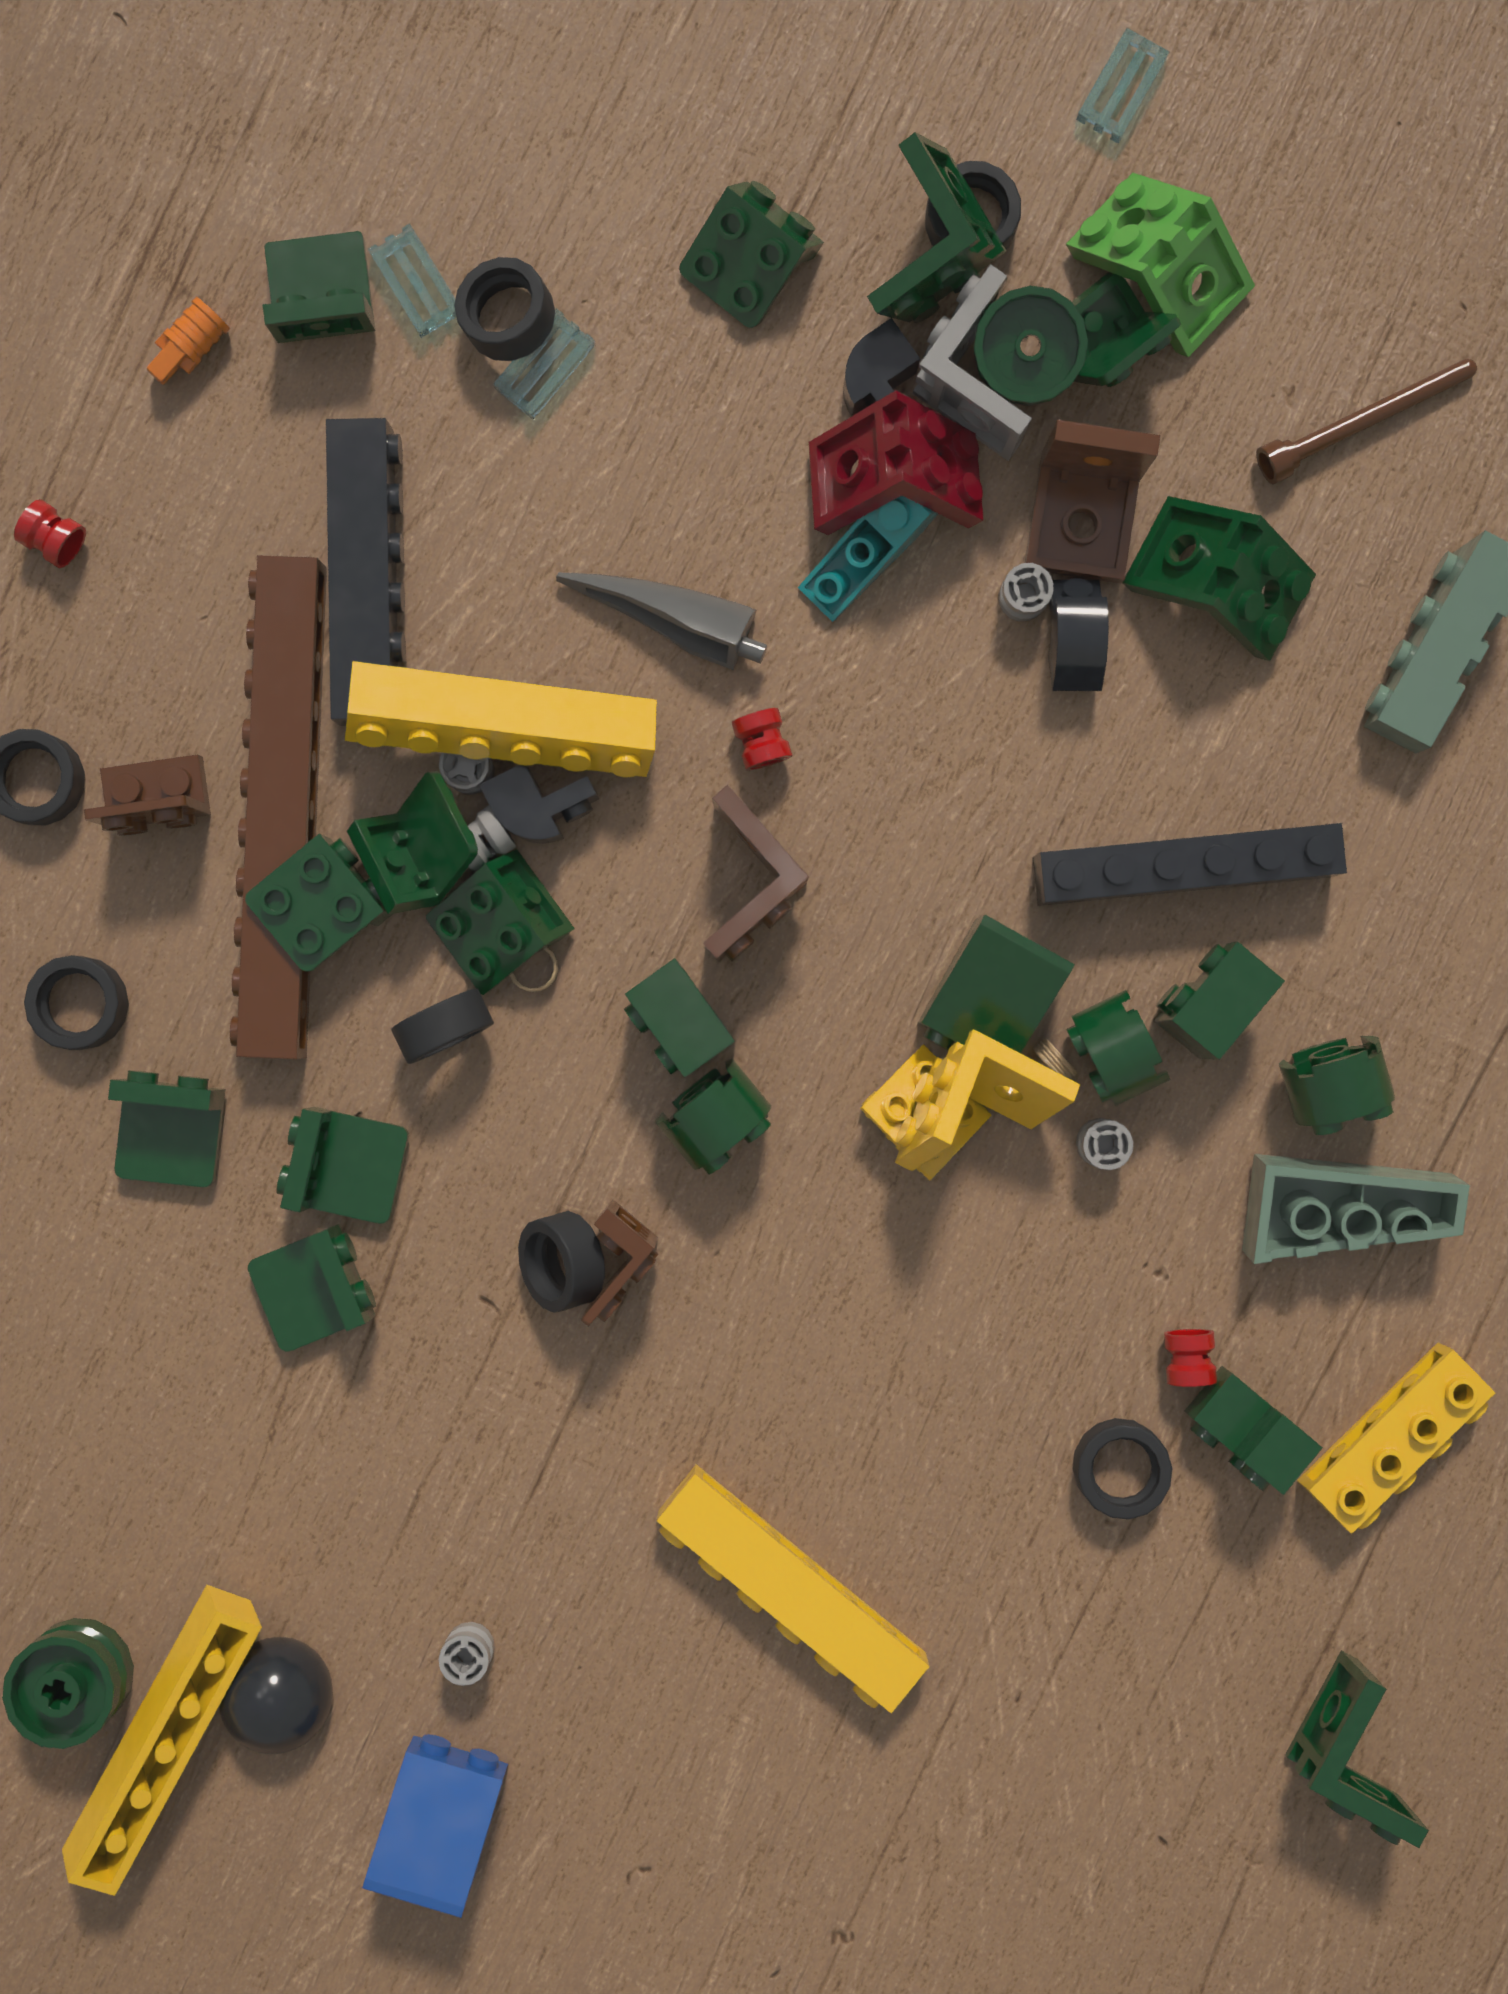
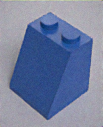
[362,1734,508,1918]

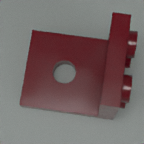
[809,390,984,535]

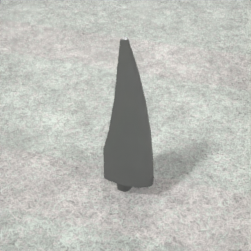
[556,572,767,670]

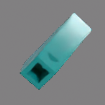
[798,496,938,622]

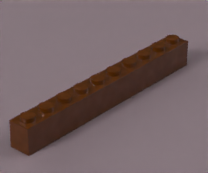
[230,555,327,1059]

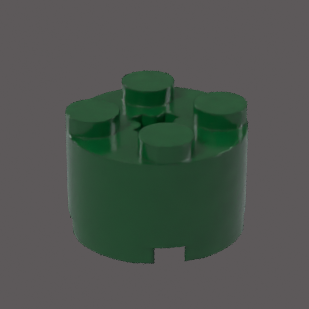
[1066,990,1171,1106]
[1279,1036,1395,1135]
[655,1059,771,1175]

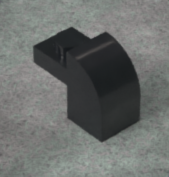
[843,318,920,417]
[1048,578,1109,691]
[479,765,599,844]

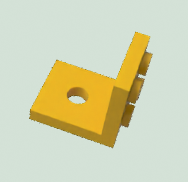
[895,1029,1080,1171]

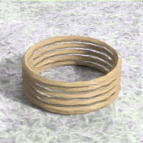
[510,948,558,992]
[1033,1038,1077,1079]

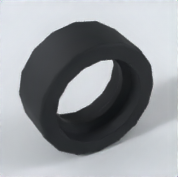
[925,161,1021,250]
[454,257,556,361]
[0,729,85,826]
[24,955,129,1050]
[391,989,494,1064]
[518,1211,605,1313]
[1072,1418,1173,1520]

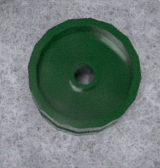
[974,285,1088,406]
[2,1618,134,1749]

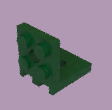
[867,132,1007,323]
[1122,496,1316,661]
[1285,1650,1429,1848]

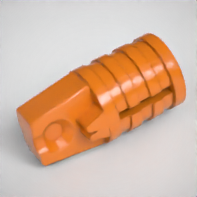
[147,297,230,385]

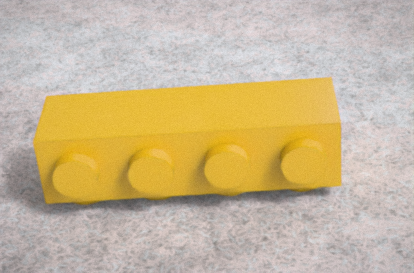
[1297,1343,1495,1534]

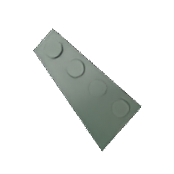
[1364,530,1508,754]
[1242,1154,1470,1264]

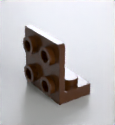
[84,754,211,836]
[581,1200,658,1327]

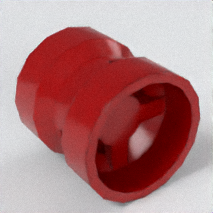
[13,499,86,569]
[731,708,793,771]
[1164,1329,1217,1387]

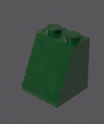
[918,915,1075,1054]

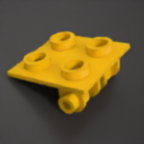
[860,1044,992,1181]

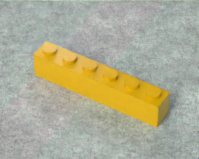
[345,661,657,777]
[656,1464,930,1714]
[62,1585,262,1896]

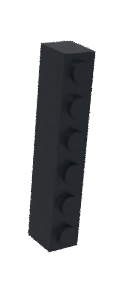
[326,418,406,726]
[1033,823,1347,906]

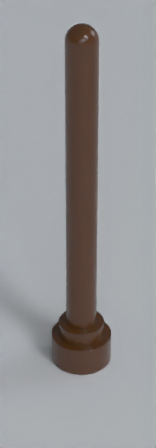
[1256,359,1477,485]

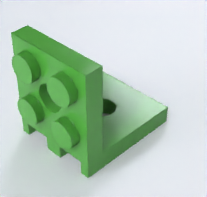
[1066,173,1255,357]

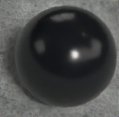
[219,1637,333,1754]

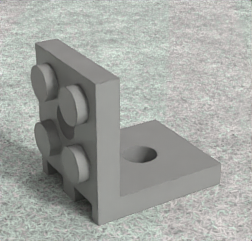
[912,264,1032,461]

